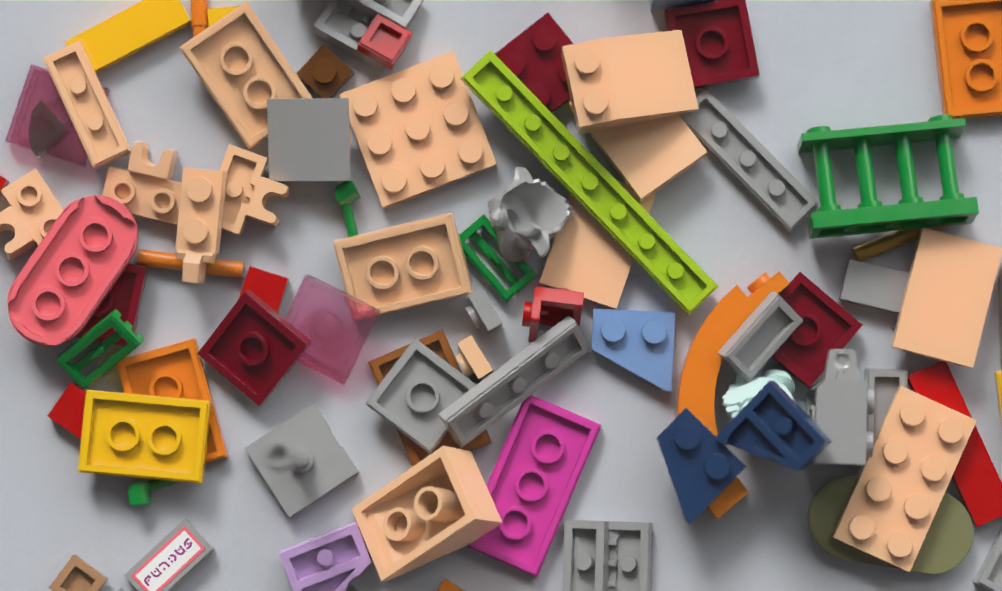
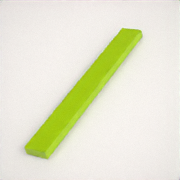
[460,50,719,316]

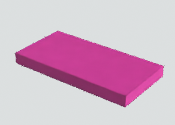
[465,395,602,577]

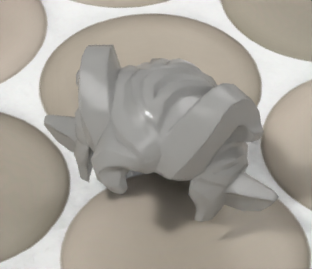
[488,167,574,262]

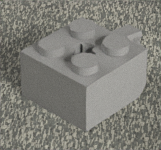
[806,349,874,466]

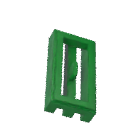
[459,214,537,303]
[55,309,144,390]

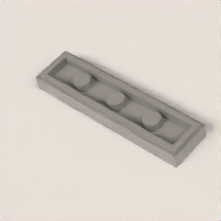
[679,87,819,232]
[438,315,591,448]

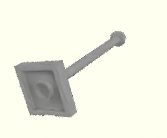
[244,403,359,517]

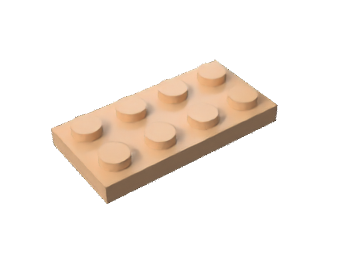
[831,386,977,572]

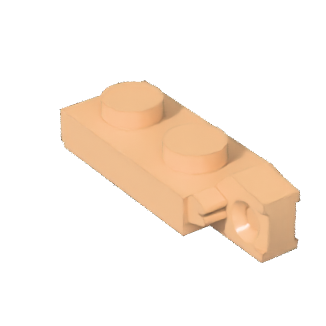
[175,167,227,284]

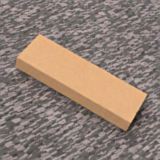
[43,41,132,169]

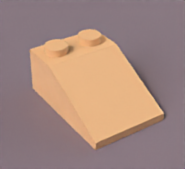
[561,30,699,135]
[352,446,502,582]

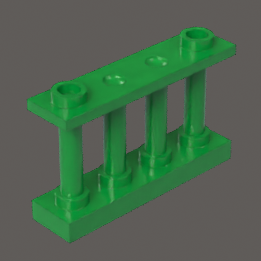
[797,114,979,239]

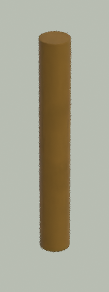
[852,226,950,262]

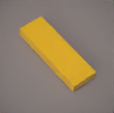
[64,0,191,74]

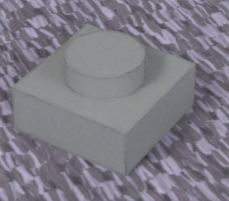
[465,287,503,334]

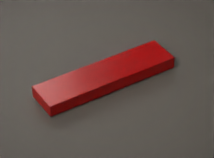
[907,361,1002,527]

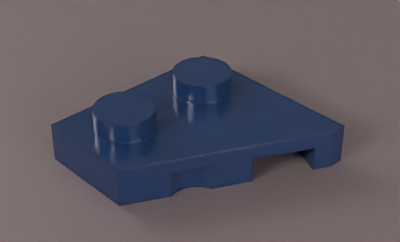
[715,381,832,471]
[656,408,746,524]

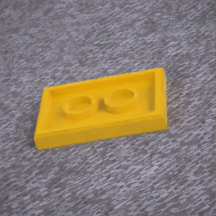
[78,390,212,484]

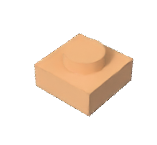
[455,335,493,381]

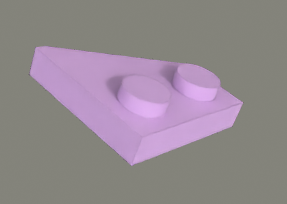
[279,521,371,591]

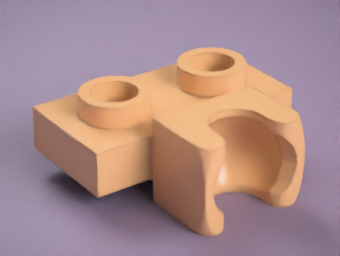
[102,141,181,225]
[219,144,290,236]
[0,168,64,260]

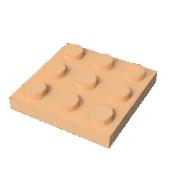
[340,51,497,209]

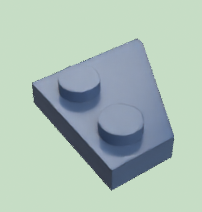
[591,308,675,392]

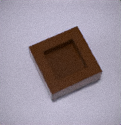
[296,44,354,98]

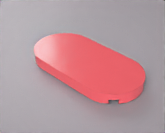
[7,195,139,346]

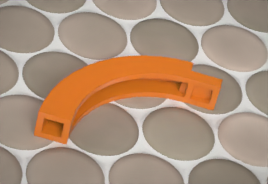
[675,271,790,519]

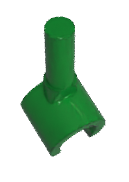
[334,180,361,237]
[128,479,179,506]

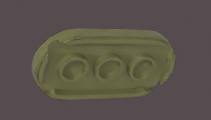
[807,476,973,574]

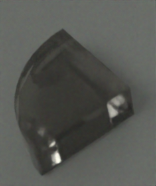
[29,100,71,159]

